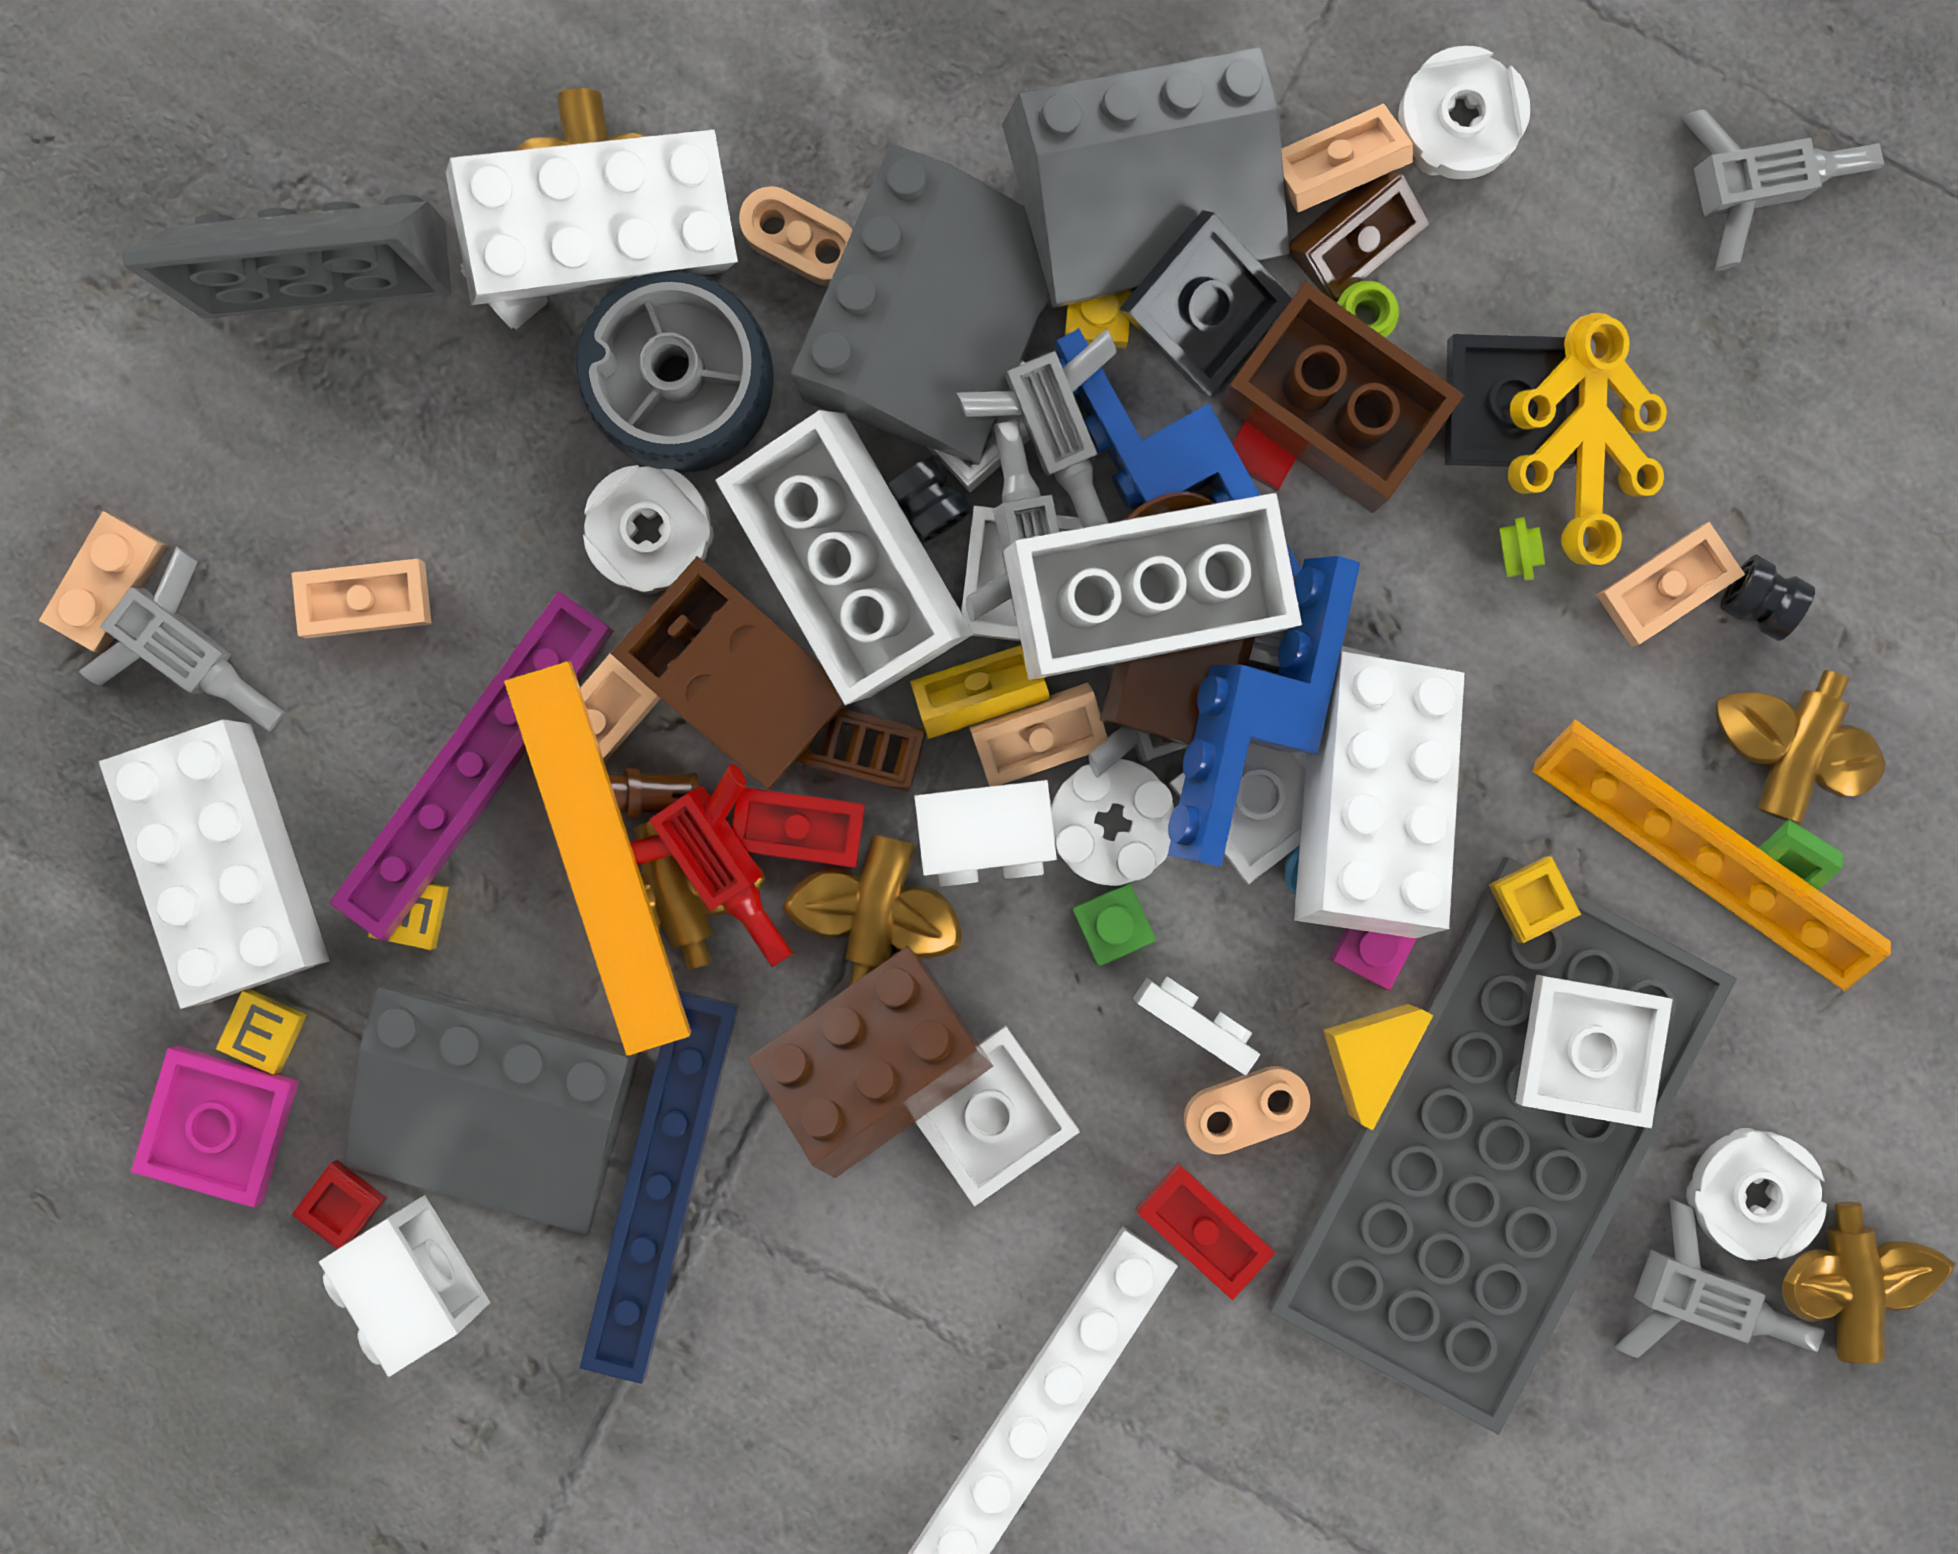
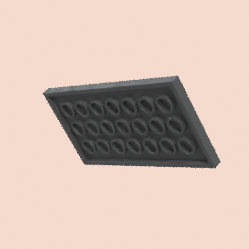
[1267,857,1737,1435]

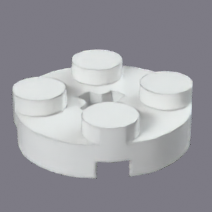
[1398,46,1530,179]
[583,465,714,595]
[1051,759,1175,886]
[1686,1128,1827,1261]

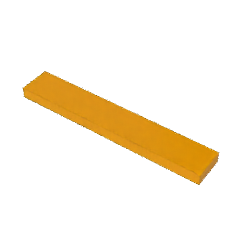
[504,661,691,1056]
[1532,719,1891,992]

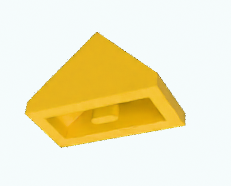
[1323,1004,1433,1131]

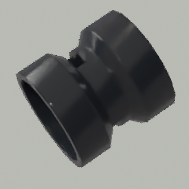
[888,455,972,544]
[1720,555,1815,641]

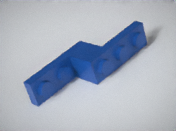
[1055,328,1302,580]
[1167,556,1360,867]

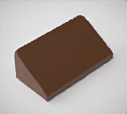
[1289,171,1429,302]

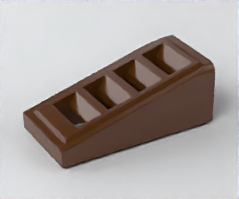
[795,708,926,792]

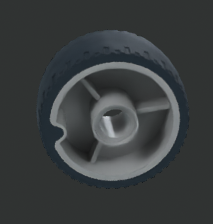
[576,270,774,473]

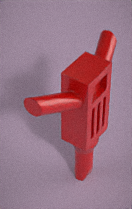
[630,764,793,967]

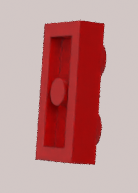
[732,787,866,868]
[1135,1162,1276,1301]

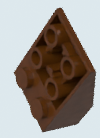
[610,556,845,790]

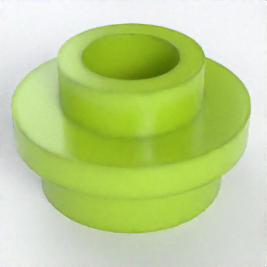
[1337,281,1399,338]
[1499,517,1545,581]

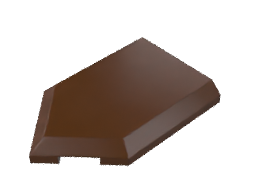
[1099,637,1255,745]

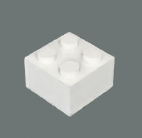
[915,780,1057,886]
[319,1195,491,1377]

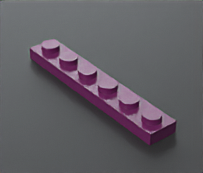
[329,591,614,941]

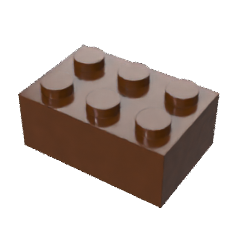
[1220,281,1464,513]
[747,946,994,1178]

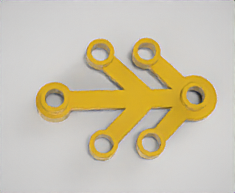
[1508,313,1667,565]

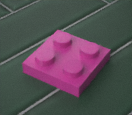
[131,1045,299,1208]

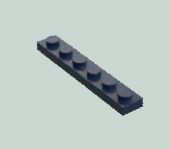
[580,990,739,1384]

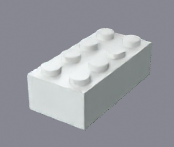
[446,130,738,305]
[715,410,973,705]
[1004,493,1302,680]
[1294,651,1464,938]
[99,719,330,1009]

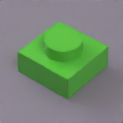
[1759,819,1844,890]
[1072,882,1157,967]

